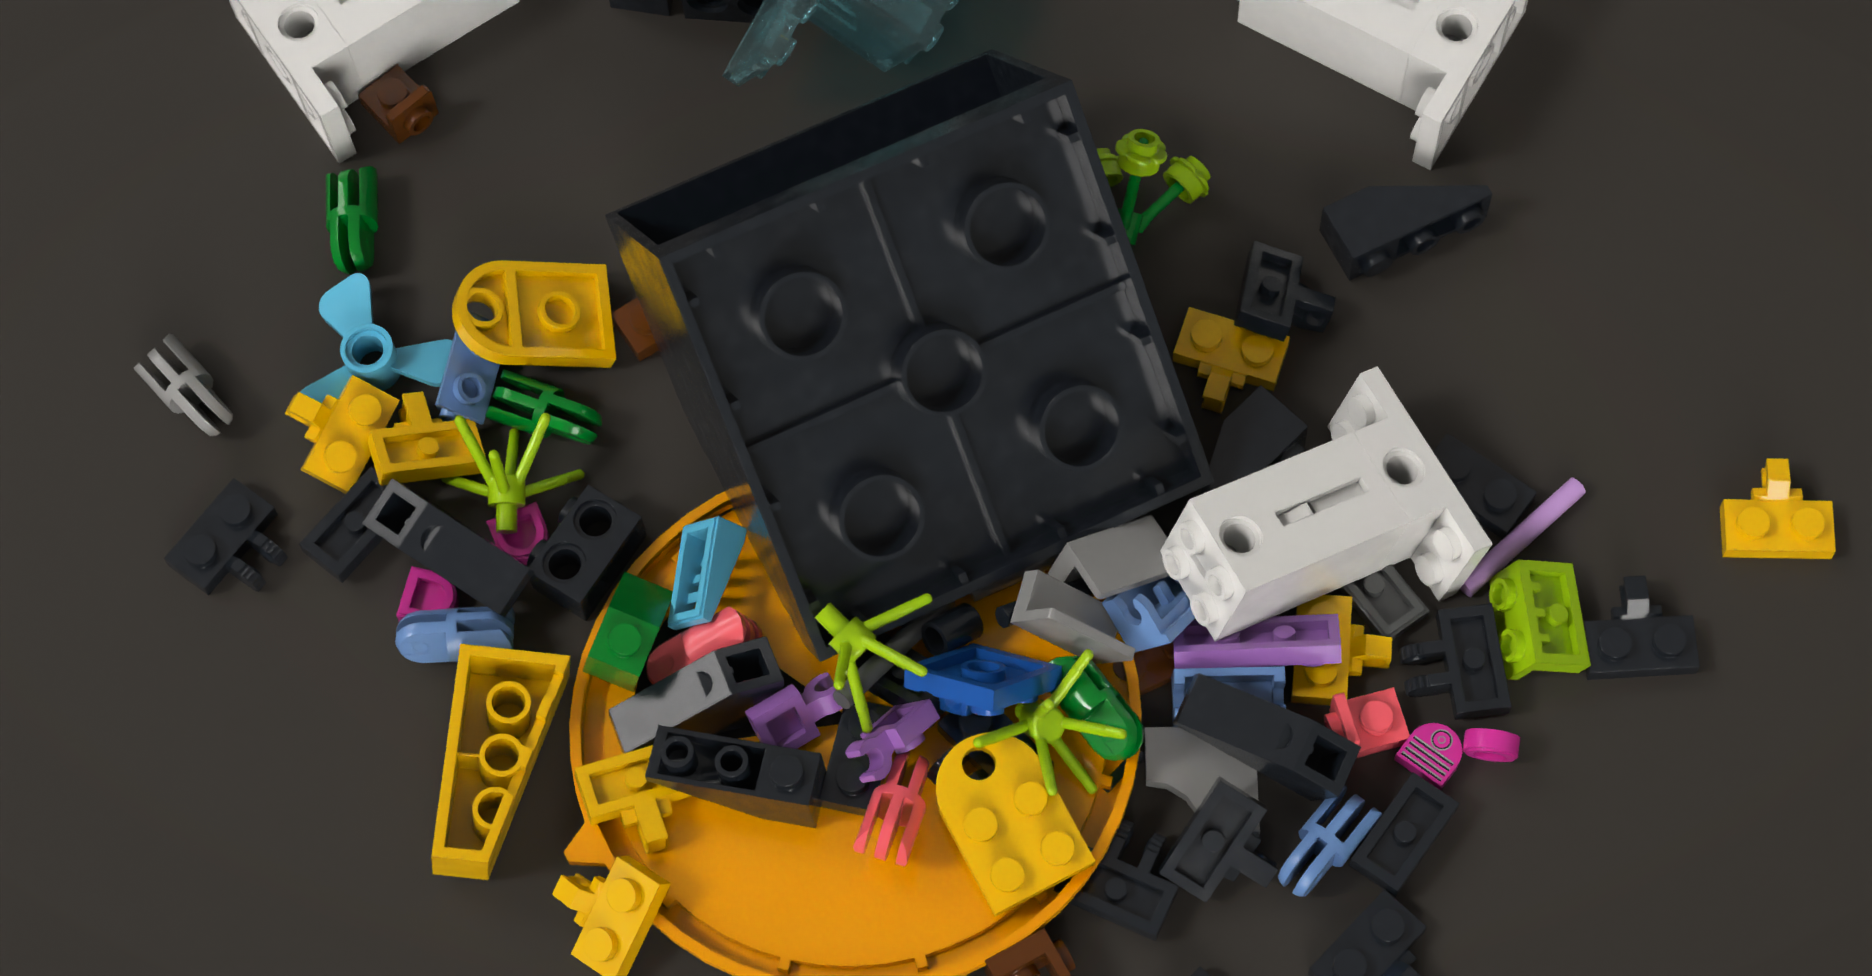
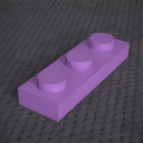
[1173,614,1342,669]

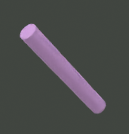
[1460,477,1586,597]

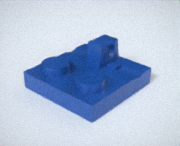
[904,643,1062,716]

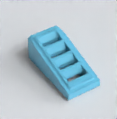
[668,516,747,630]

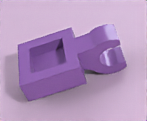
[744,672,842,749]
[845,699,940,783]

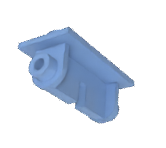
[435,310,500,425]

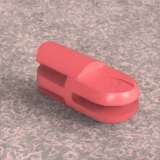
[645,606,763,685]
[853,752,930,867]

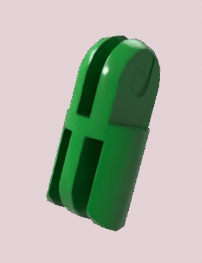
[326,166,378,275]
[485,369,602,445]
[1048,656,1144,761]

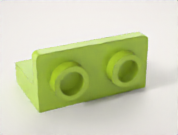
[1489,559,1591,680]

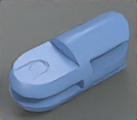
[395,606,515,663]
[1278,785,1383,897]

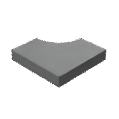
[1144,727,1260,837]

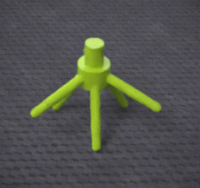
[441,413,585,534]
[815,593,933,733]
[973,649,1127,796]

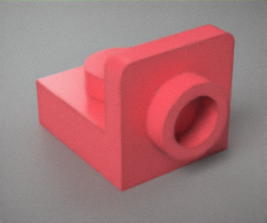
[1324,687,1410,758]

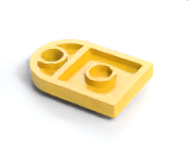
[452,260,616,368]
[935,733,1096,917]

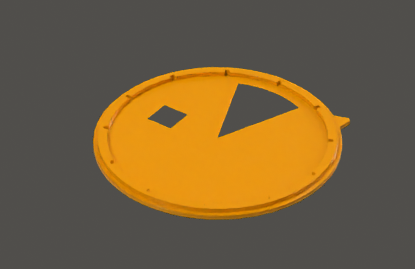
[564,491,1142,976]

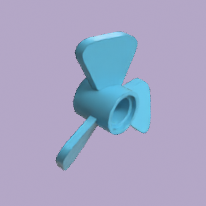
[300,273,453,403]

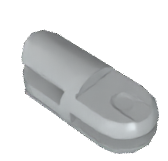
[134,334,233,436]

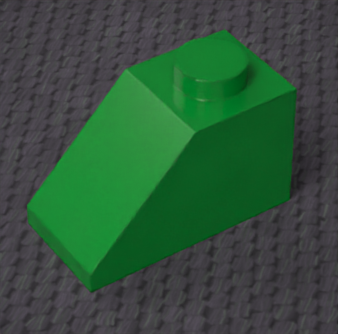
[583,571,673,692]

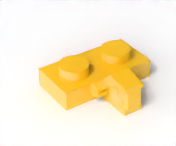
[1173,307,1290,414]
[285,375,400,494]
[368,391,486,486]
[1720,458,1836,559]
[1291,595,1392,706]
[574,745,692,854]
[552,855,671,976]

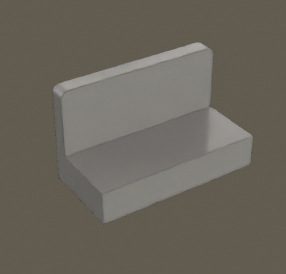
[1048,515,1169,599]
[1010,570,1136,664]

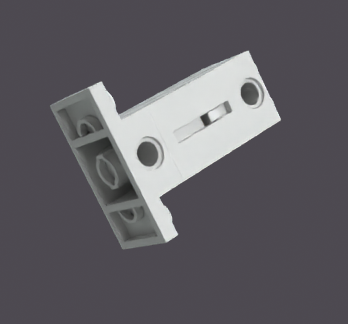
[229,0,520,164]
[1237,0,1528,170]
[1160,366,1493,642]

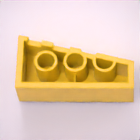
[431,644,570,880]

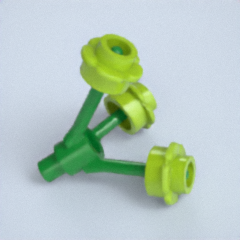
[1097,129,1211,245]

